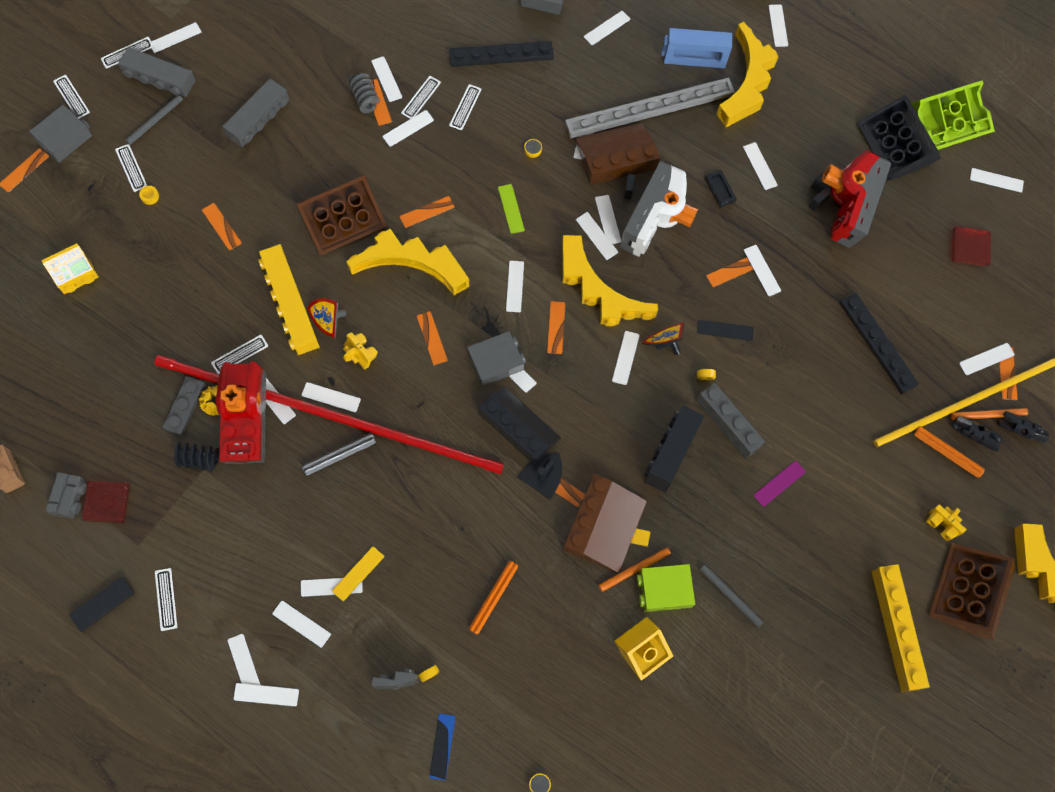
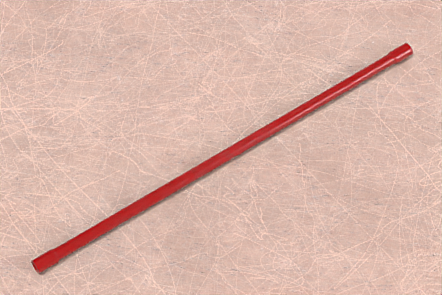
[154,355,504,475]

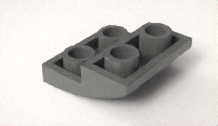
[372,668,419,690]

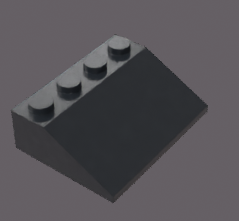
[857,95,941,180]

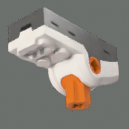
[620,161,698,257]

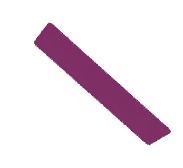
[754,461,806,507]

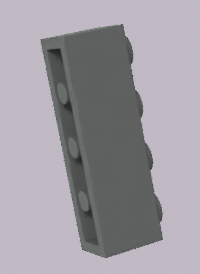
[118,47,195,97]
[222,78,289,147]
[697,383,765,459]

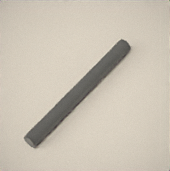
[125,95,183,145]
[700,565,764,628]

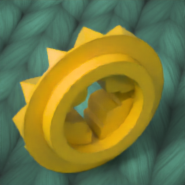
[199,385,219,416]

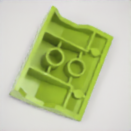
[911,80,995,150]

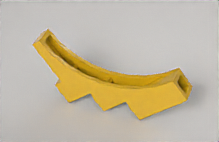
[716,22,778,127]
[346,229,469,295]
[562,235,658,327]
[1014,524,1055,603]

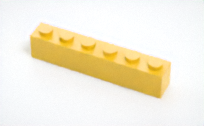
[258,244,320,355]
[871,564,930,692]

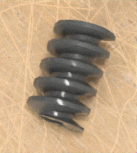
[348,73,380,113]

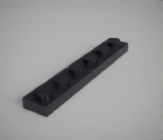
[449,41,554,67]
[839,293,919,395]

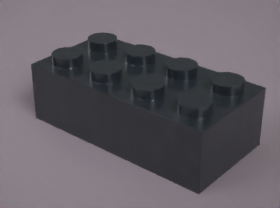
[644,405,704,493]

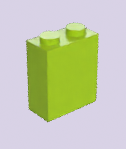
[637,564,695,612]

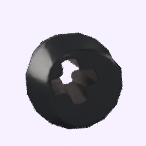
[174,442,220,472]

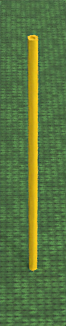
[873,358,1055,447]

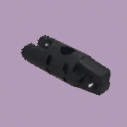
[997,411,1049,443]
[952,416,1003,451]

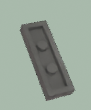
[162,376,206,436]

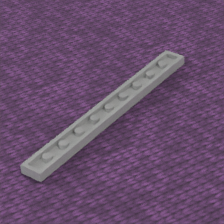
[565,78,735,138]

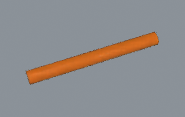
[951,408,1028,420]
[598,547,671,592]

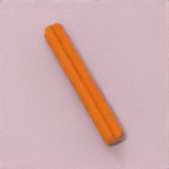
[914,427,985,478]
[469,561,518,634]

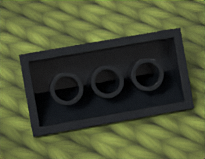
[479,387,561,465]

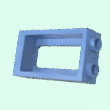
[661,28,732,68]

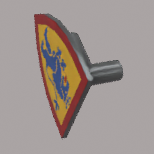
[307,298,346,338]

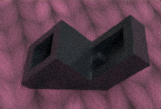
[809,170,831,212]

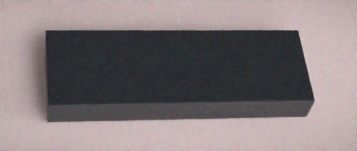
[69,577,135,632]

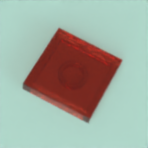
[952,226,991,266]
[82,481,130,523]

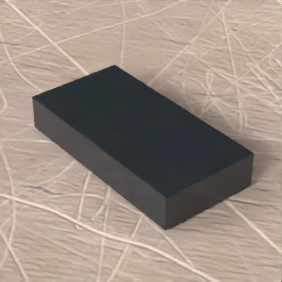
[704,170,737,208]

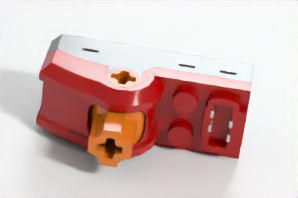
[821,150,891,248]
[216,361,266,464]

